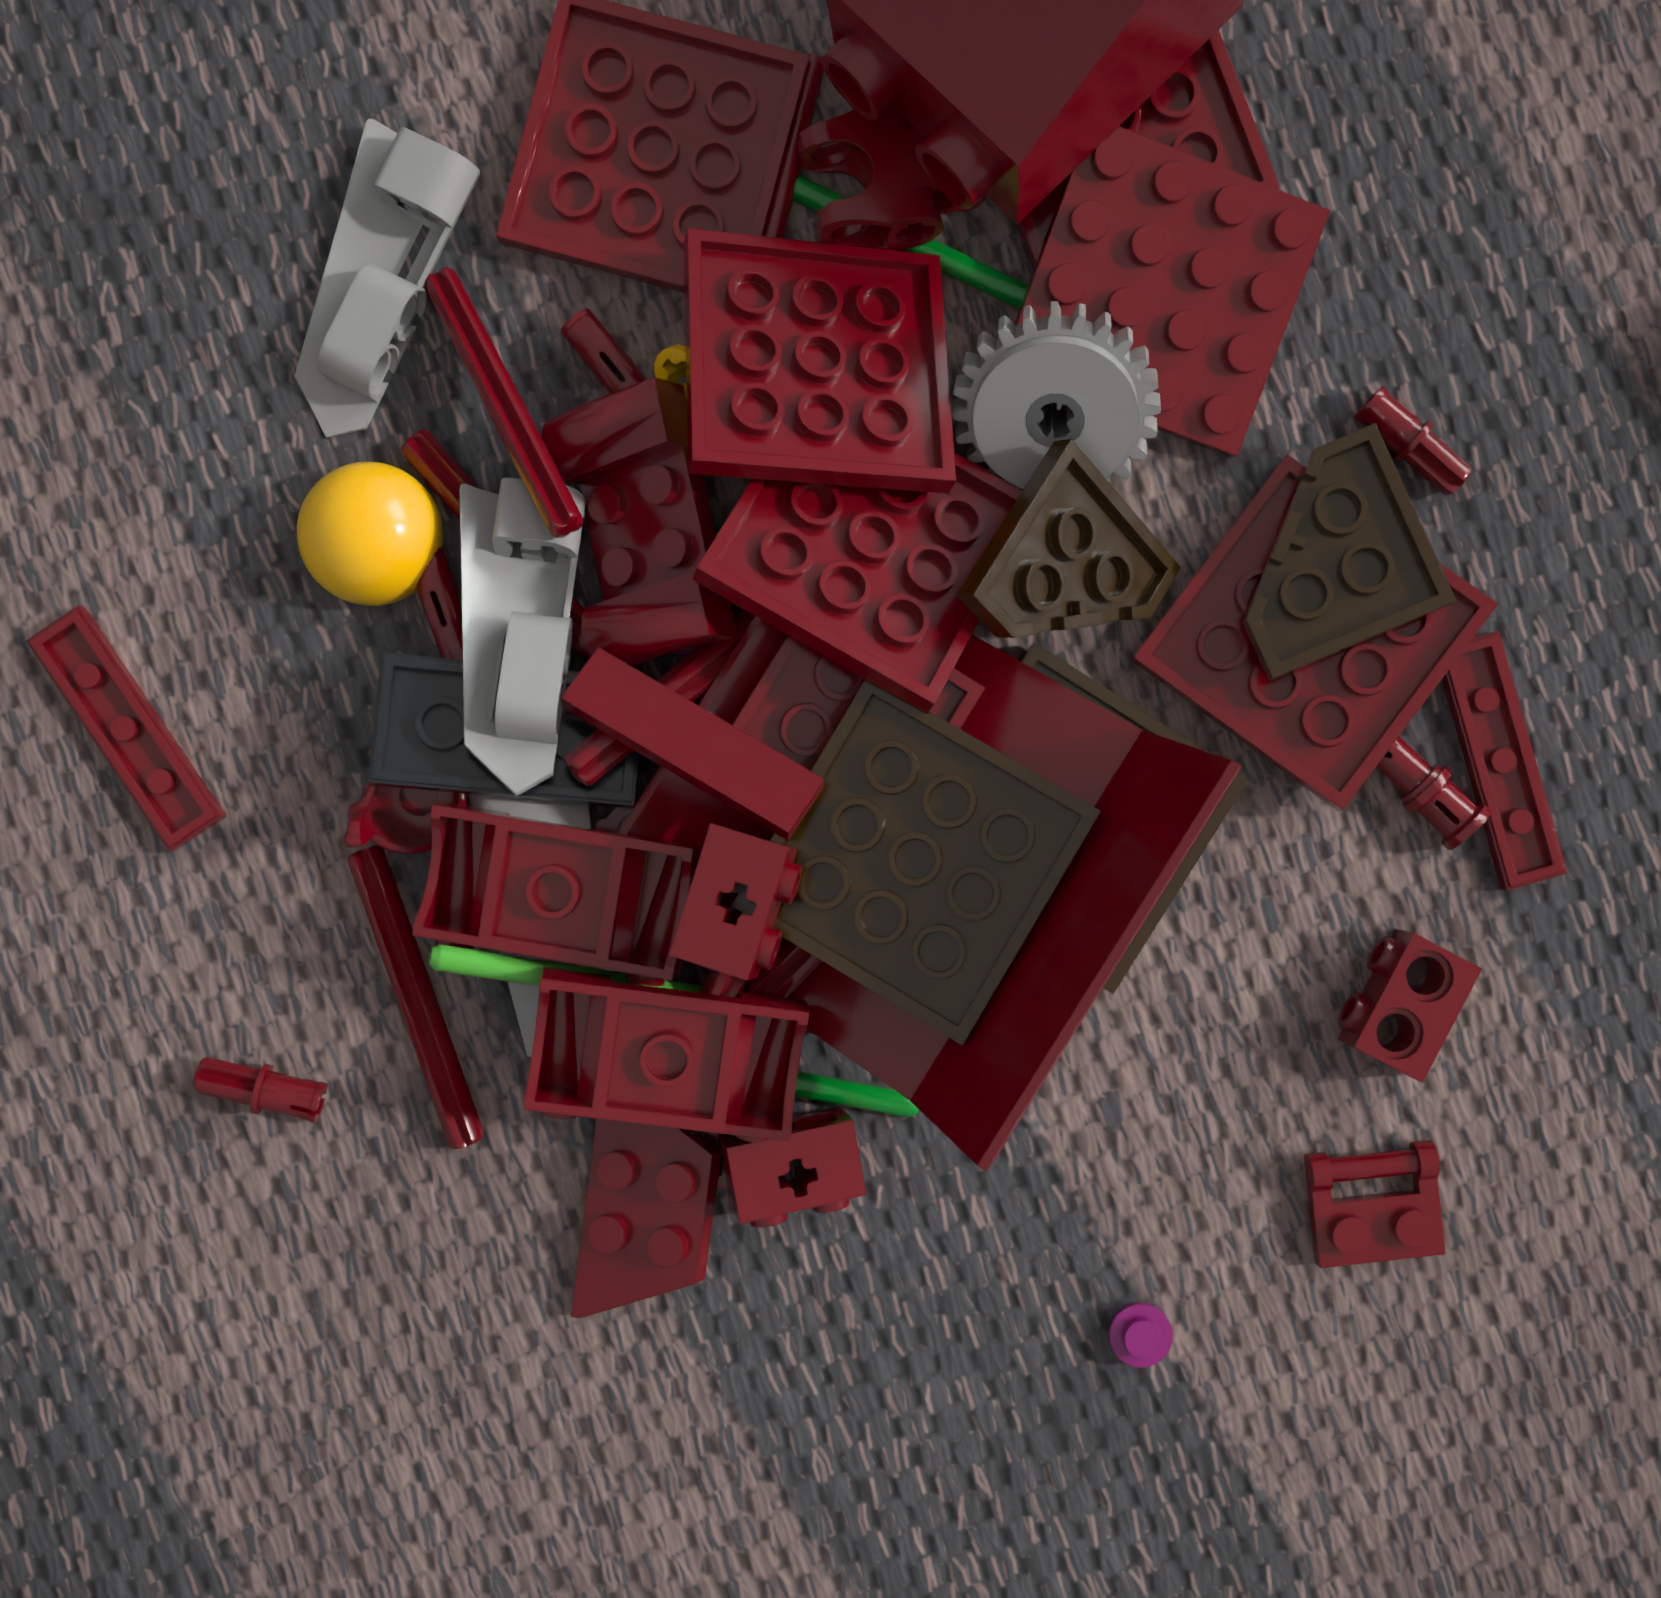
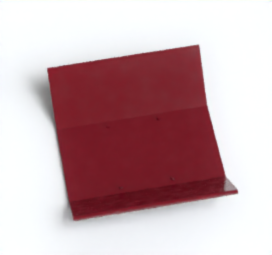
[618,616,1241,1171]

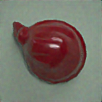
[343,781,469,855]

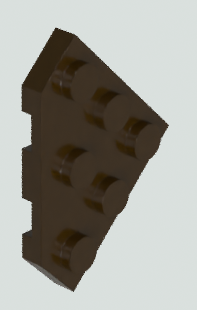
[1243,423,1457,682]
[956,439,1181,638]

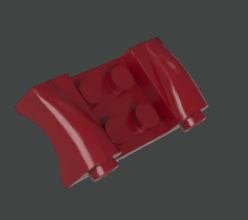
[542,377,737,669]
[412,802,700,986]
[523,967,809,1143]

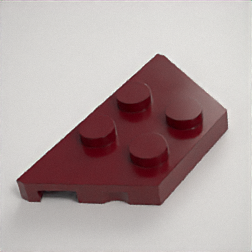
[571,1119,721,1319]

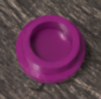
[1108,1302,1173,1368]

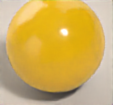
[297,462,444,606]

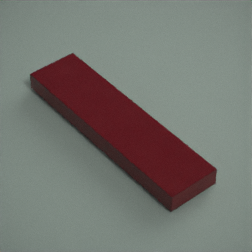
[26,605,227,852]
[1442,631,1567,891]
[561,647,824,841]

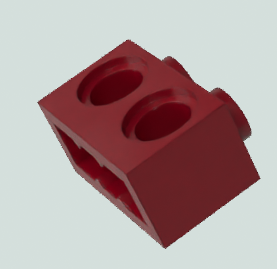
[1338,929,1482,1083]

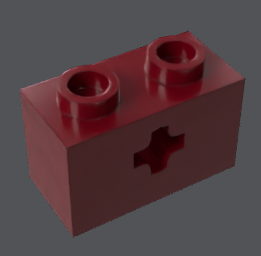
[669,823,803,981]
[717,1106,867,1228]

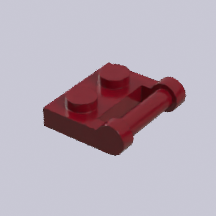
[1304,1140,1446,1268]

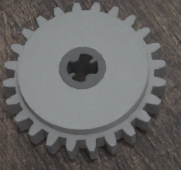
[951,301,1161,489]

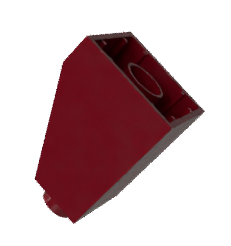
[822,0,1244,225]

